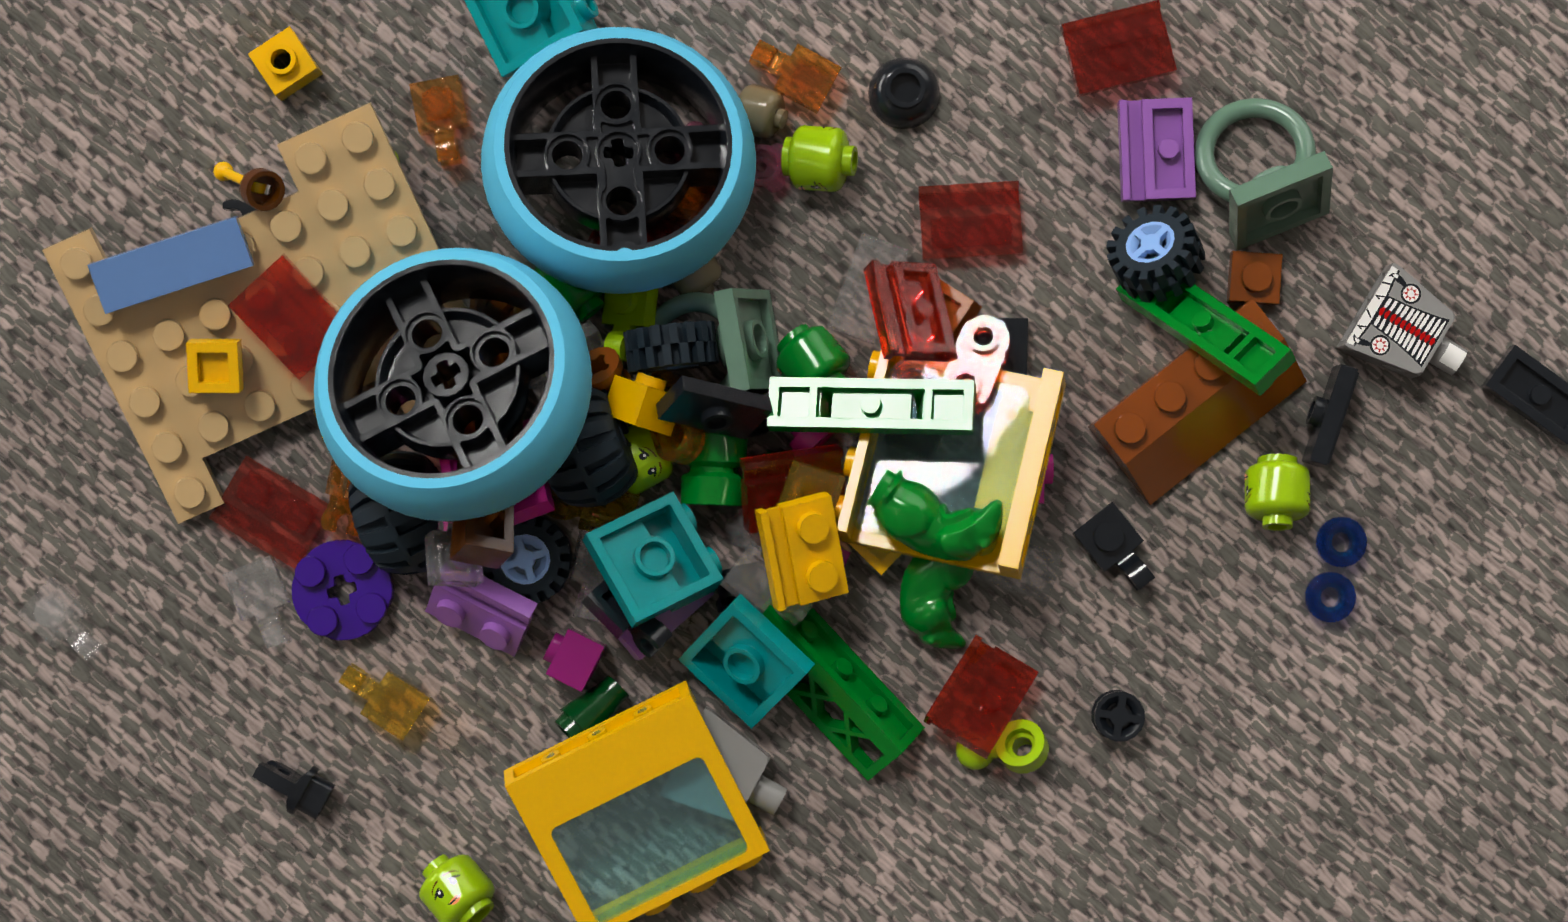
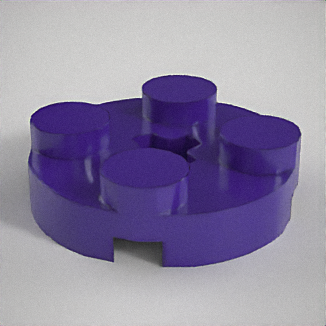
[291,540,394,640]

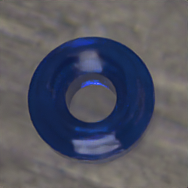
[1315,517,1367,567]
[1305,572,1356,622]

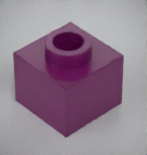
[543,627,607,692]

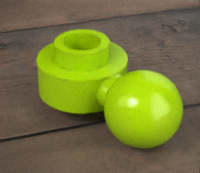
[955,719,1049,774]

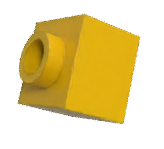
[248,26,323,101]
[607,372,675,437]

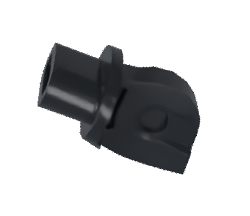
[252,760,336,820]

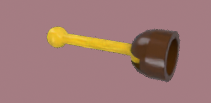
[213,161,285,211]

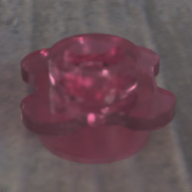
[754,142,785,193]

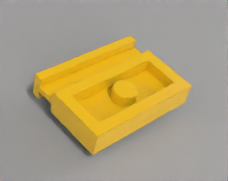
[755,491,849,612]

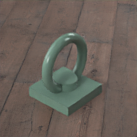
[1194,98,1333,251]
[647,288,782,392]

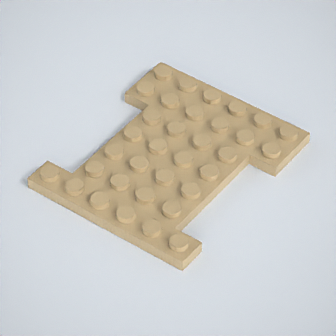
[42,102,468,524]

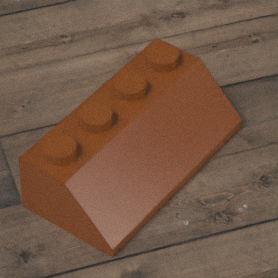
[1088,299,1307,505]

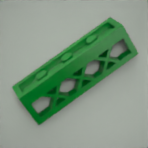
[758,597,925,781]

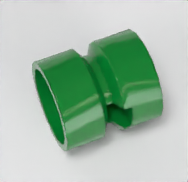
[681,433,747,506]

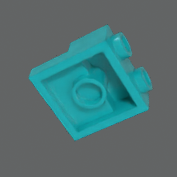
[464,0,599,77]
[582,491,724,628]
[678,593,815,729]

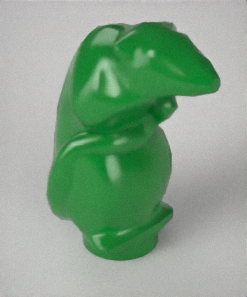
[866,469,1003,561]
[900,557,974,649]

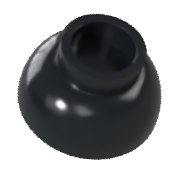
[868,58,940,129]

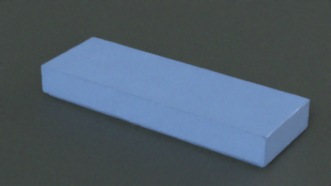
[87,216,254,314]

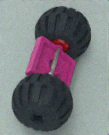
[348,388,638,575]

